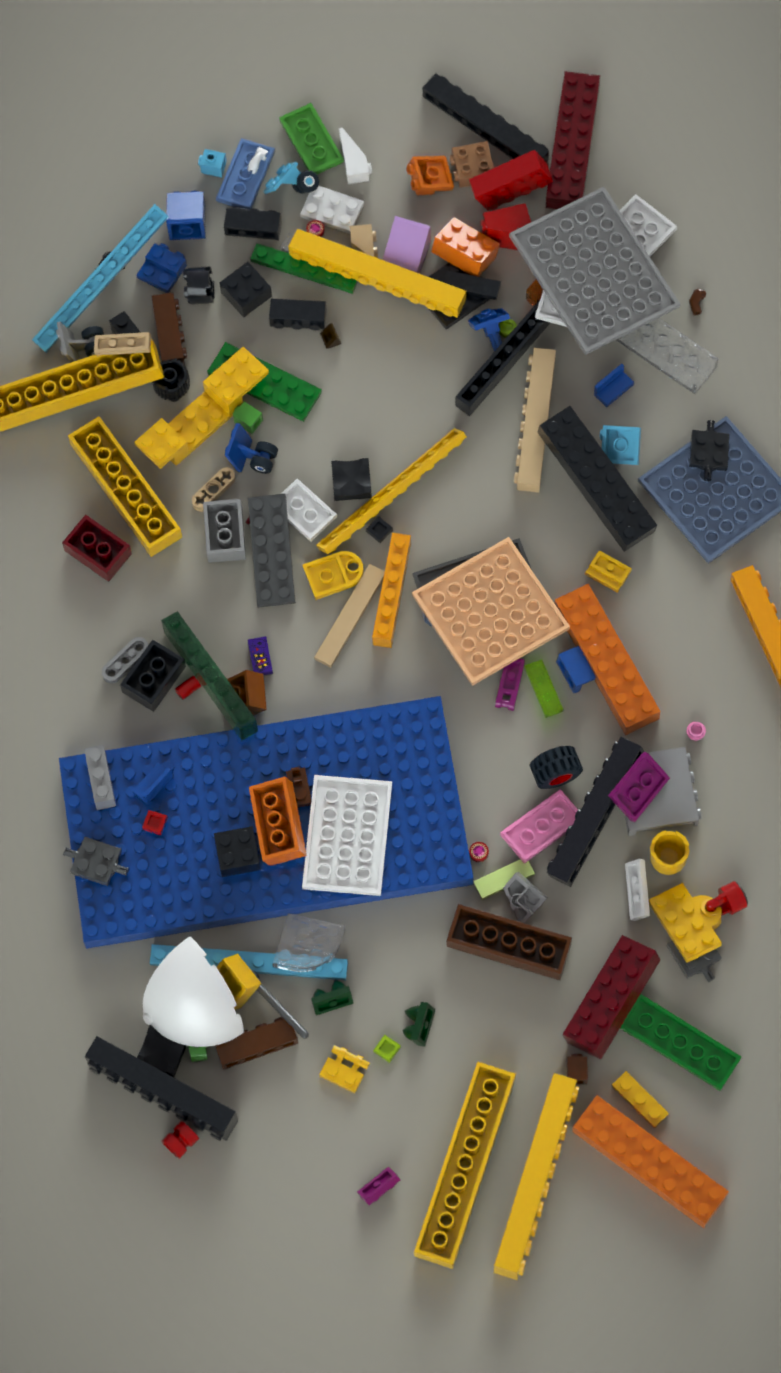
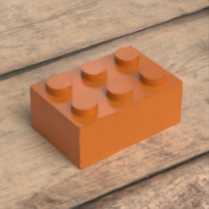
[431,217,500,277]

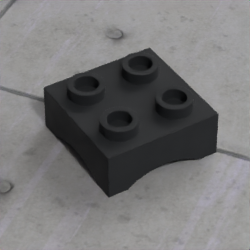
[331,458,372,501]
[137,1025,187,1078]

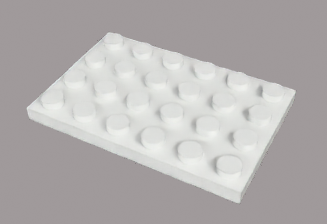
[302,775,392,896]

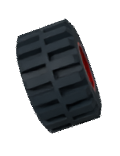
[529,746,583,789]

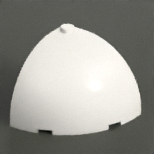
[143,936,244,1047]

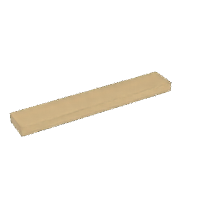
[314,564,385,668]

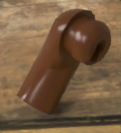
[689,288,706,316]

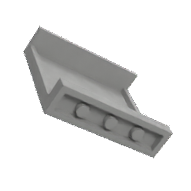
[625,747,702,836]

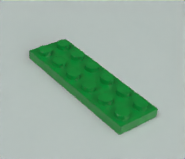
[207,342,322,422]
[620,994,742,1091]

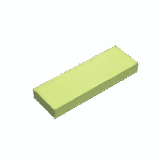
[474,859,535,900]

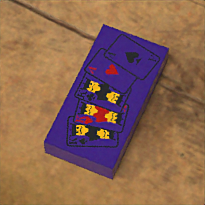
[248,636,273,675]

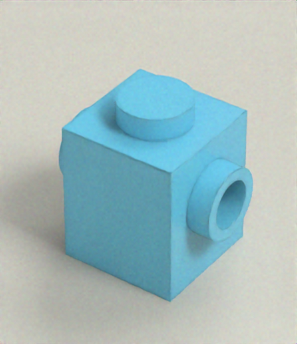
[198,149,227,178]

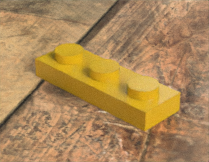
[612,1071,669,1129]

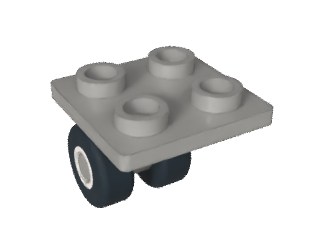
[56,322,104,362]

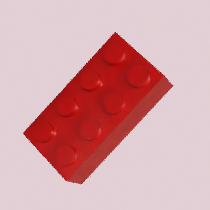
[469,150,553,211]

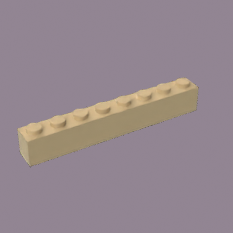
[514,348,556,493]

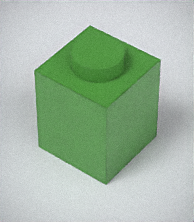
[233,401,263,434]

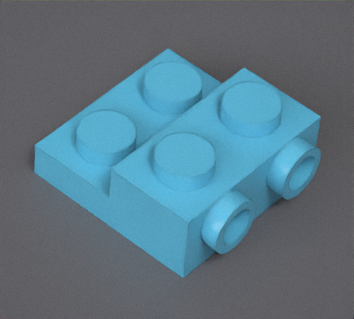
[600,425,641,465]

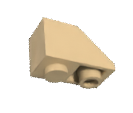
[350,224,378,258]

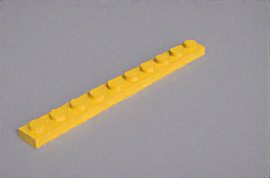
[316,428,467,554]

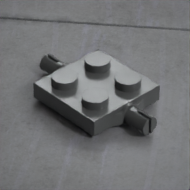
[63,837,129,886]
[666,941,722,982]

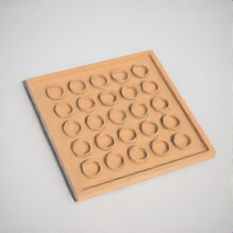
[412,537,570,686]

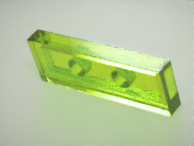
[524,659,564,718]

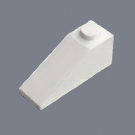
[339,128,372,184]

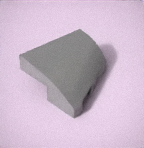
[503,871,548,923]

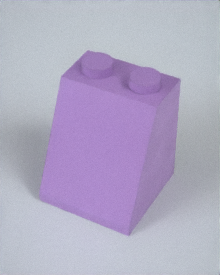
[383,216,431,274]

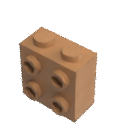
[449,141,494,188]

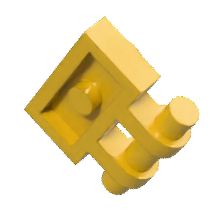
[319,1045,370,1094]

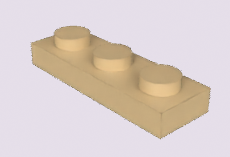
[94,332,151,356]

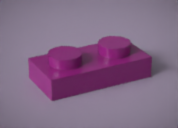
[357,1167,400,1205]

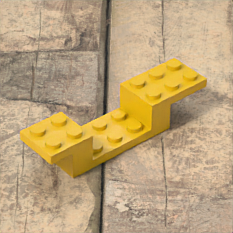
[134,346,269,469]

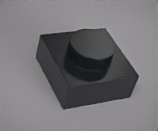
[366,516,393,543]

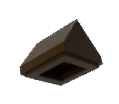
[320,323,342,349]

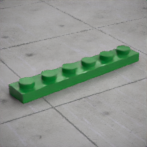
[250,243,358,294]

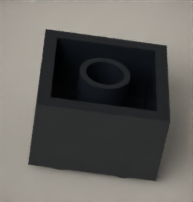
[219,262,272,318]
[214,826,261,877]

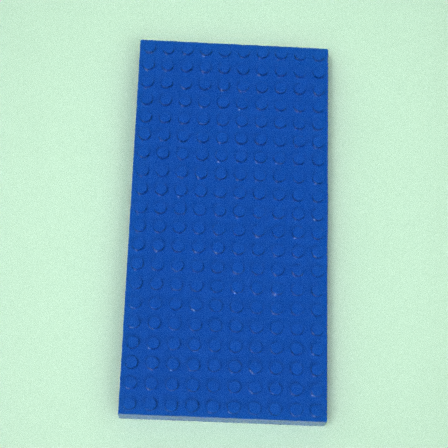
[59,696,474,949]

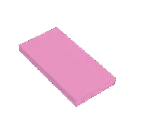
[500,789,578,864]

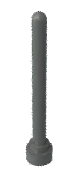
[251,970,309,1039]

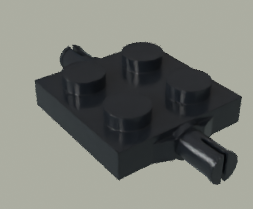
[689,420,730,482]

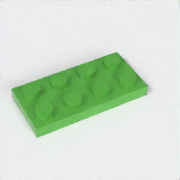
[279,103,344,174]

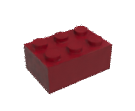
[62,514,132,582]

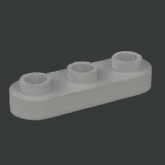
[102,637,148,683]

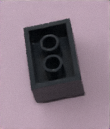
[120,640,186,712]

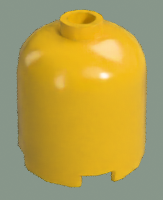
[650,830,690,875]

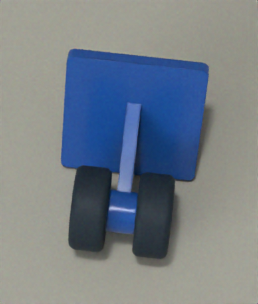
[225,423,278,474]

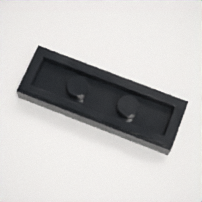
[444,270,501,300]

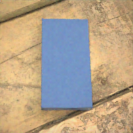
[216,138,275,210]

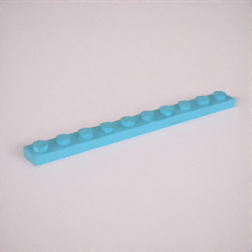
[32,204,169,353]
[150,944,348,980]

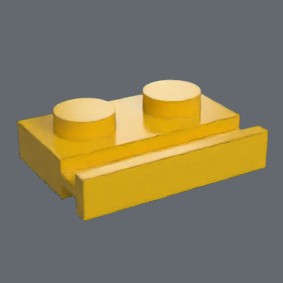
[585,550,632,593]

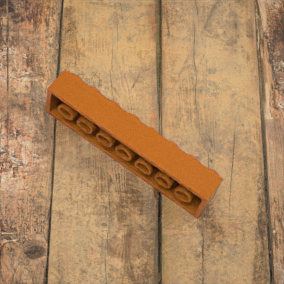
[554,583,661,736]
[572,1095,729,1228]

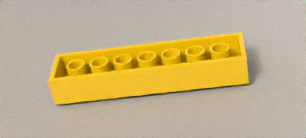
[68,416,183,557]

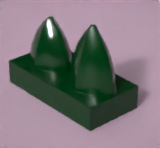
[311,979,354,1016]
[402,1002,436,1047]

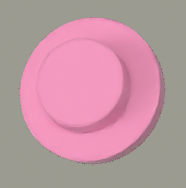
[686,722,706,741]

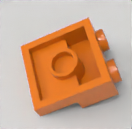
[406,156,454,195]

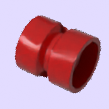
[161,1121,199,1159]

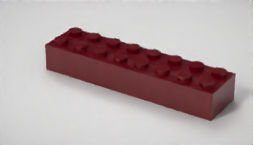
[545,71,600,209]

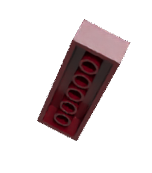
[562,935,660,1059]

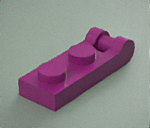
[495,658,525,711]

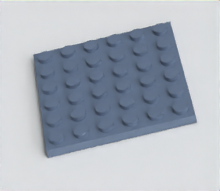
[638,416,781,564]

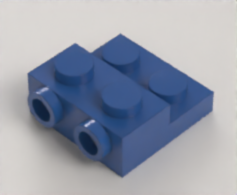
[136,243,187,293]

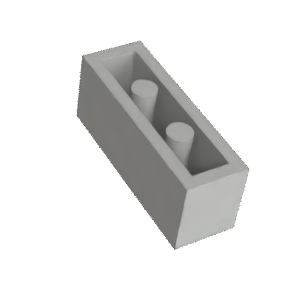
[84,745,116,810]

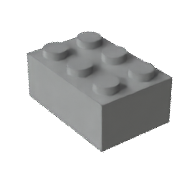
[203,499,246,563]

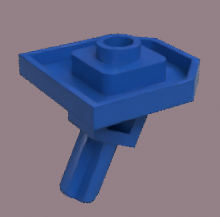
[468,308,510,352]

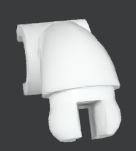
[248,147,268,174]

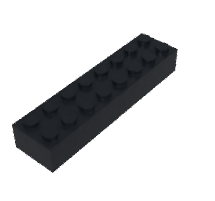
[537,406,658,552]
[84,1036,239,1141]

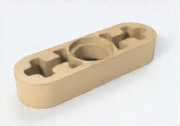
[192,467,235,512]

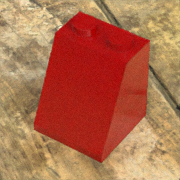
[480,203,531,251]

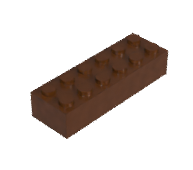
[447,904,572,980]

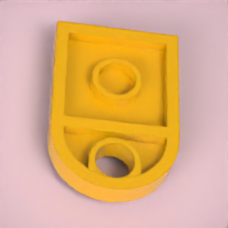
[302,551,363,600]

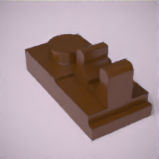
[286,767,312,808]

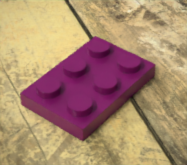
[608,752,670,822]

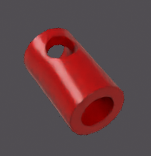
[175,675,201,700]

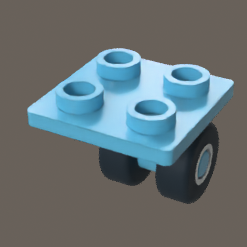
[263,162,319,194]

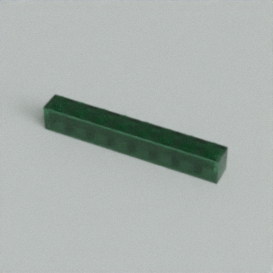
[161,611,258,741]

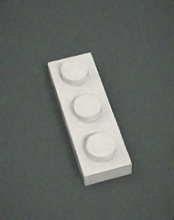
[625,859,650,921]

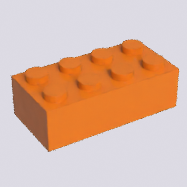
[249,777,307,866]

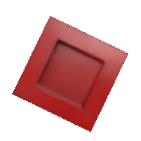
[142,810,168,835]

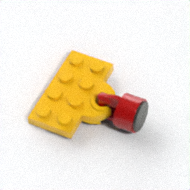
[648,881,748,963]

